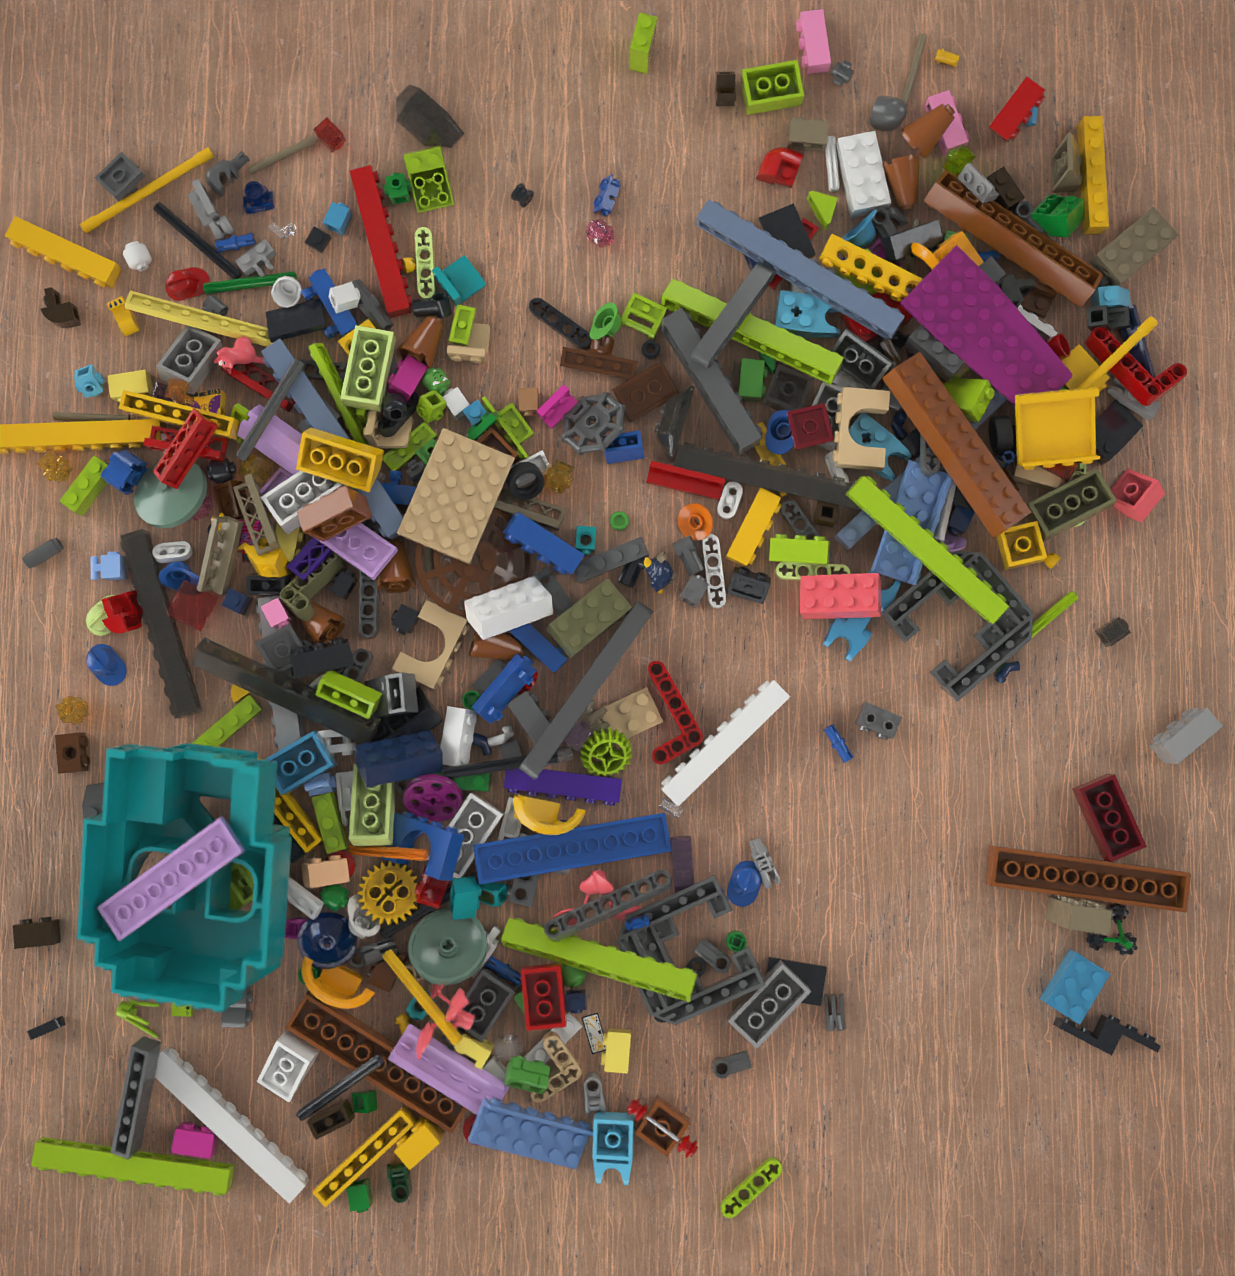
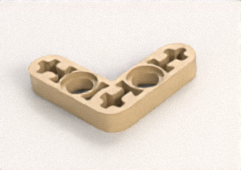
[530,1031,581,1103]

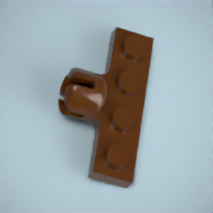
[560,335,638,379]

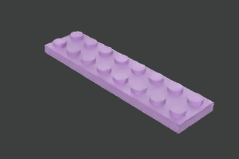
[260,467,398,580]
[97,817,246,941]

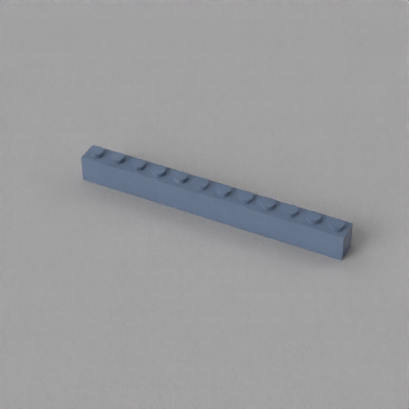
[696,200,905,339]
[261,339,404,540]
[833,387,1007,551]

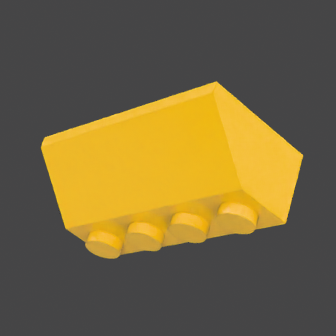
[296,427,384,492]

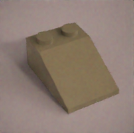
[1051,133,1083,192]

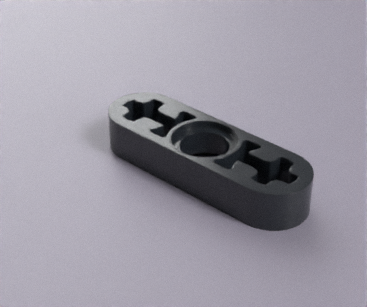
[378,392,419,437]

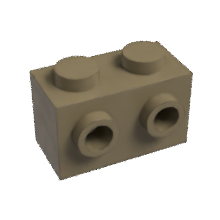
[787,117,829,151]

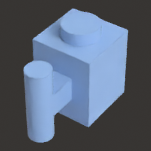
[90,552,127,580]
[304,772,337,796]

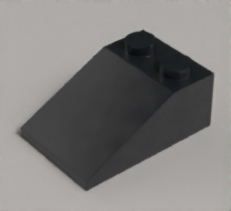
[1095,399,1143,465]

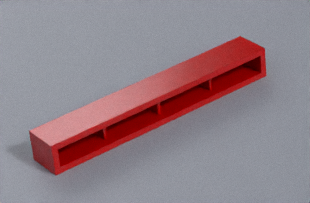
[349,165,413,319]

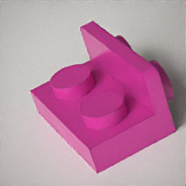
[537,384,578,429]

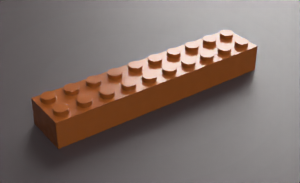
[924,169,1104,307]
[882,352,1031,538]
[985,845,1191,913]
[285,991,467,1134]

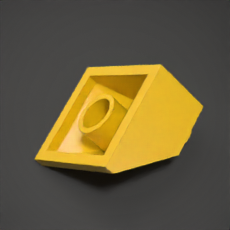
[244,545,292,577]

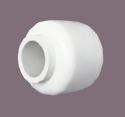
[123,241,152,272]

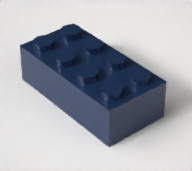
[355,730,443,788]

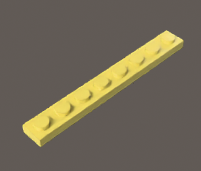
[125,290,274,347]

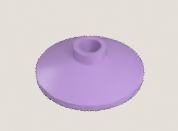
[937,534,967,554]

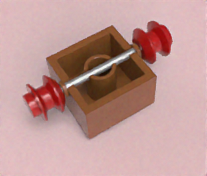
[627,1095,698,1158]

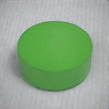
[610,511,629,531]

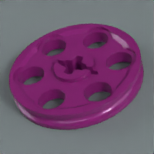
[403,774,463,822]

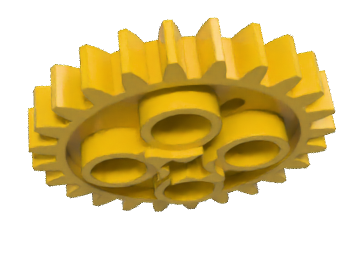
[357,861,418,925]

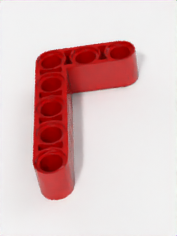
[1085,327,1187,406]
[648,661,703,764]

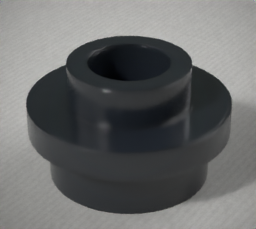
[642,340,660,360]

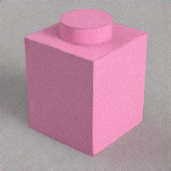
[261,598,293,629]

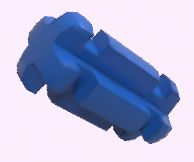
[625,915,650,931]

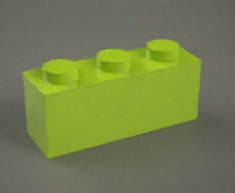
[59,455,108,516]
[769,534,830,564]
[315,670,383,719]
[311,791,349,854]

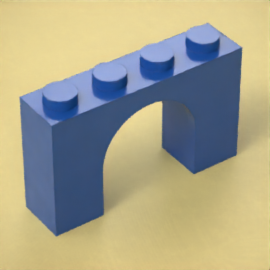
[382,811,464,881]

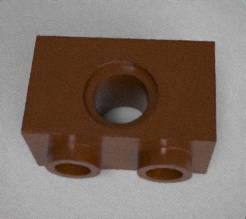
[55,733,90,774]

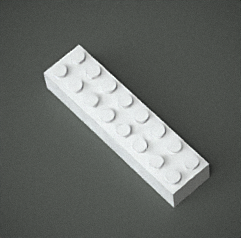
[661,680,790,806]

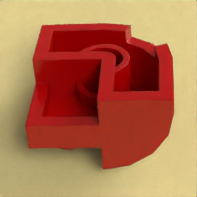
[756,147,804,188]
[101,590,145,634]

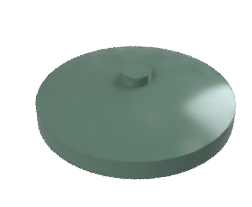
[134,462,207,528]
[408,908,488,985]

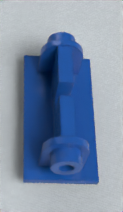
[593,174,621,217]

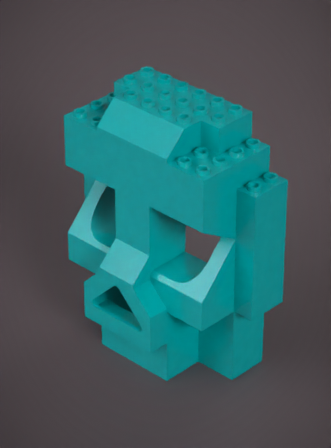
[77,743,291,1012]

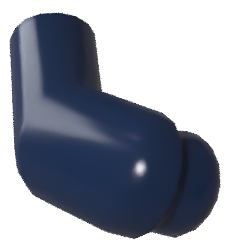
[891,411,907,440]
[995,661,1020,683]
[472,733,493,756]

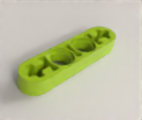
[720,1157,782,1218]

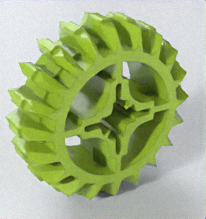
[580,727,632,778]

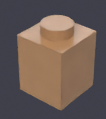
[518,387,539,417]

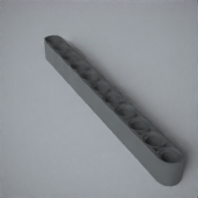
[519,601,653,780]

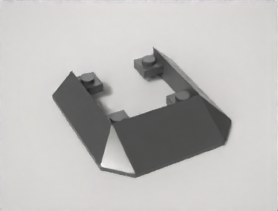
[881,551,1033,701]
[617,875,765,1025]

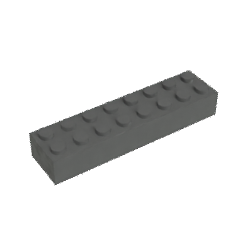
[661,308,762,457]

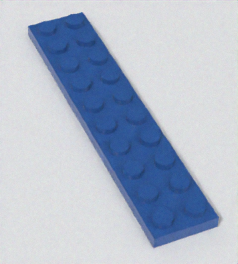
[473,813,672,885]

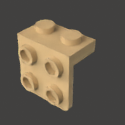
[447,323,491,364]
[363,410,413,448]

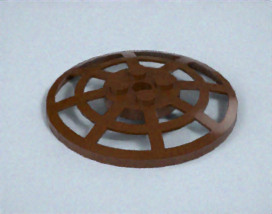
[415,508,530,617]

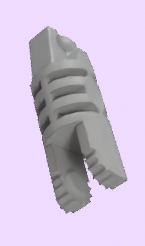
[749,838,781,889]

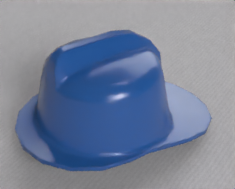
[766,410,794,455]
[158,561,202,596]
[86,644,127,686]
[727,861,762,907]

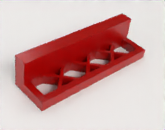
[221,363,296,412]
[153,408,218,489]
[143,426,229,461]
[646,461,725,501]

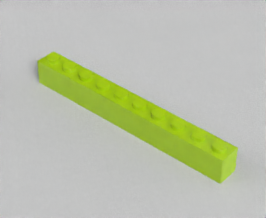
[661,278,844,385]
[845,476,1009,624]
[501,918,697,1002]
[31,1137,235,1196]

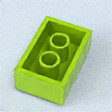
[740,60,804,115]

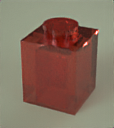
[313,117,346,153]

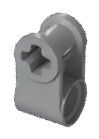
[584,1072,606,1114]

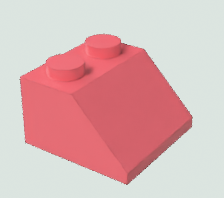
[1110,468,1165,523]

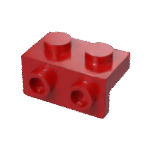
[414,866,450,909]

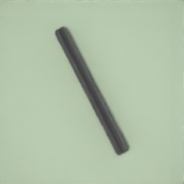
[236,359,304,461]

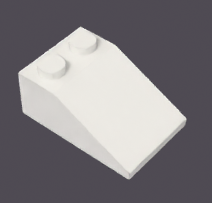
[257,1030,320,1102]

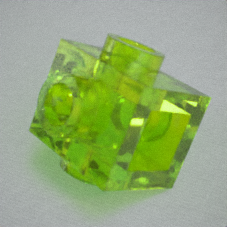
[942,144,976,177]

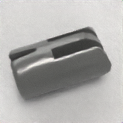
[360,936,399,965]
[824,994,846,1031]

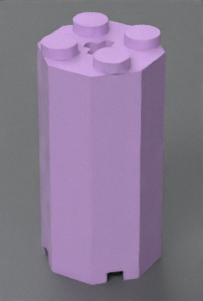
[237,404,302,475]

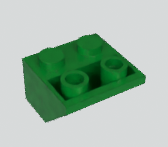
[1031,194,1085,238]

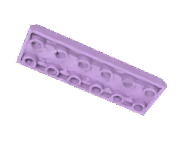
[388,1024,510,1115]

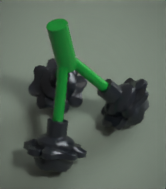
[1086,903,1138,955]

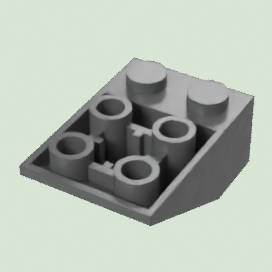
[365,673,418,720]

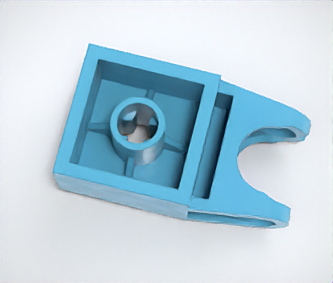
[774,290,841,339]
[836,413,912,481]
[593,1111,635,1186]

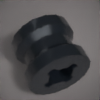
[511,183,534,208]

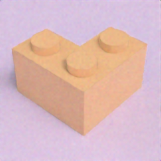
[301,855,350,888]

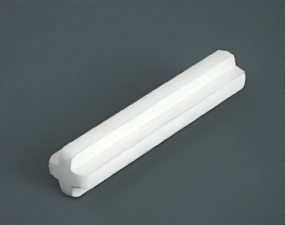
[825,136,840,192]

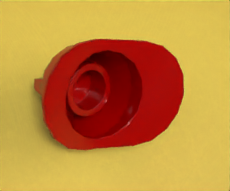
[165,267,210,301]

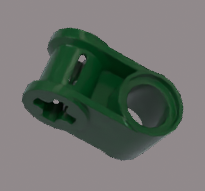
[387,1163,412,1203]

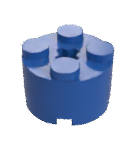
[101,450,148,495]

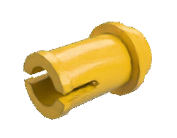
[934,48,960,67]
[395,1013,410,1035]

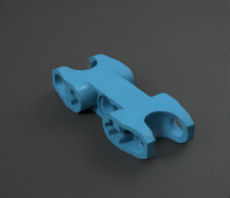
[822,570,901,662]

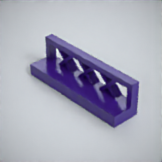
[287,537,332,582]

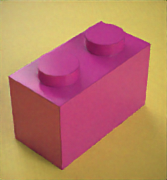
[386,355,428,402]
[171,1122,218,1159]

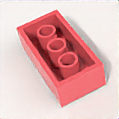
[800,573,881,619]

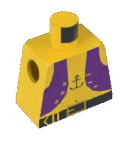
[185,389,226,435]

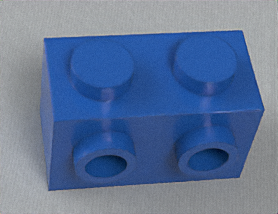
[603,430,645,464]

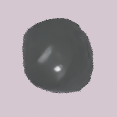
[870,96,907,131]

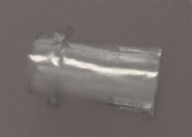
[658,797,684,819]

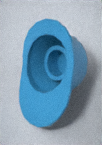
[842,209,877,248]

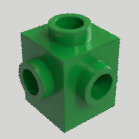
[384,173,412,205]

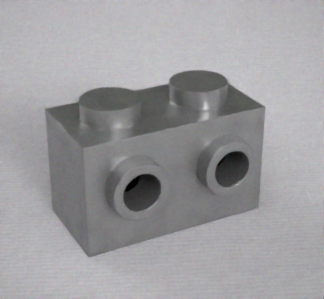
[855,702,902,741]

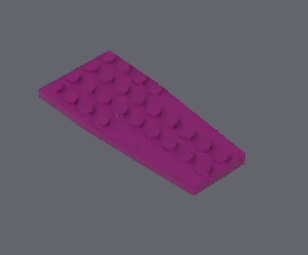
[900,245,1072,406]

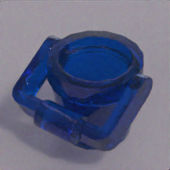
[243,181,275,214]

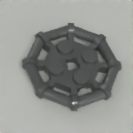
[561,392,626,455]

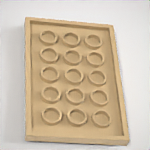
[397,428,515,564]

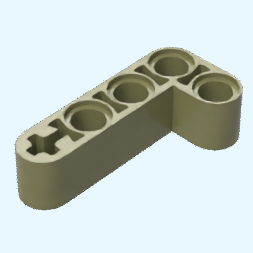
[280,551,345,621]

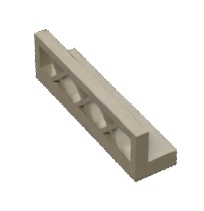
[233,474,281,556]
[494,488,566,531]
[197,516,243,595]

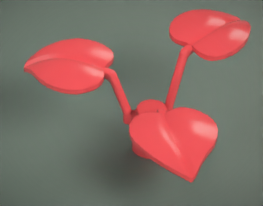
[553,870,641,925]
[416,984,475,1060]

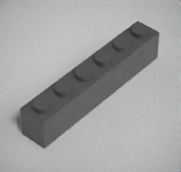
[111,1036,162,1159]

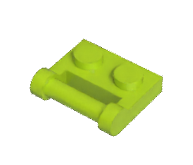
[621,292,668,340]

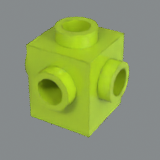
[416,390,447,424]

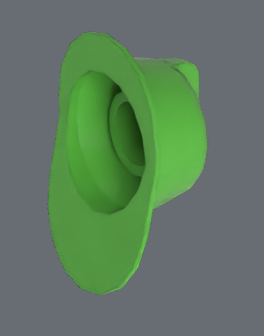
[589,302,622,340]

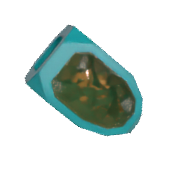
[478,882,508,907]

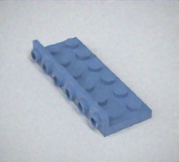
[871,460,953,585]
[468,1097,593,1169]

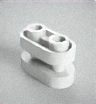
[318,727,357,757]

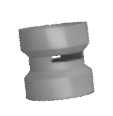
[208,215,235,240]

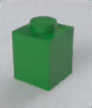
[346,1178,373,1213]

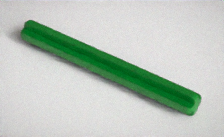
[203,271,297,294]

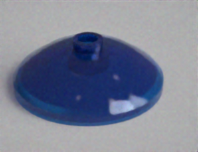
[298,912,358,969]

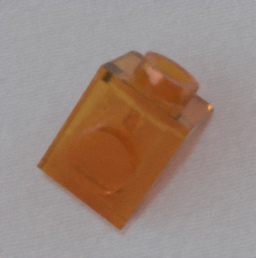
[165,378,195,406]

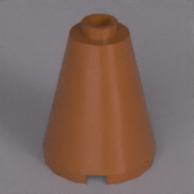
[901,104,955,158]
[882,154,920,211]
[397,316,443,371]
[377,538,416,593]
[296,600,345,644]
[469,630,524,661]

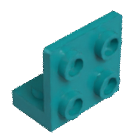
[432,255,486,307]

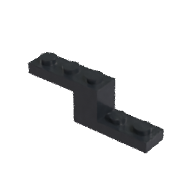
[1053,1014,1161,1056]

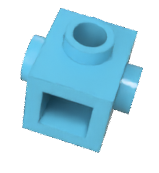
[74,364,105,398]

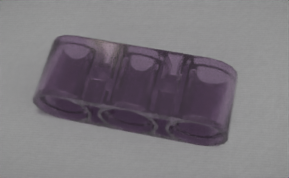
[671,836,694,893]

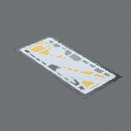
[582,1012,606,1054]

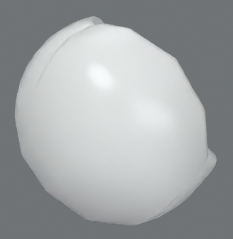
[271,276,302,308]

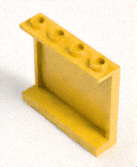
[1015,387,1100,470]

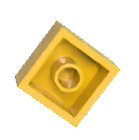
[996,521,1047,570]
[394,1116,445,1170]

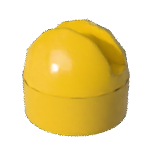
[402,257,416,273]
[1044,552,1061,569]

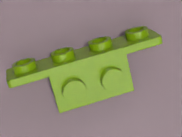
[482,396,535,460]

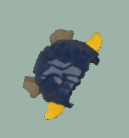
[643,552,676,594]

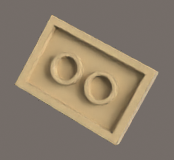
[602,687,663,746]

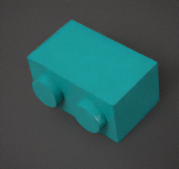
[449,876,481,920]

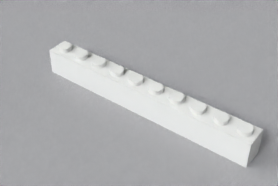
[155,1047,310,1204]

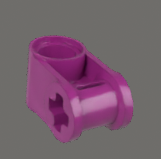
[285,917,307,939]

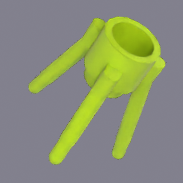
[116,999,160,1038]

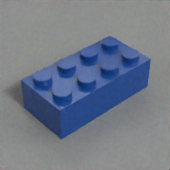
[502,512,584,575]

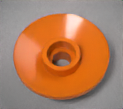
[678,503,713,541]

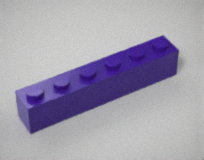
[503,768,622,806]

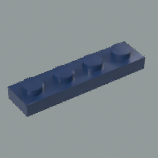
[1120,305,1155,378]

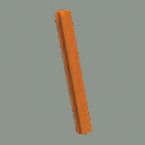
[348,844,429,861]

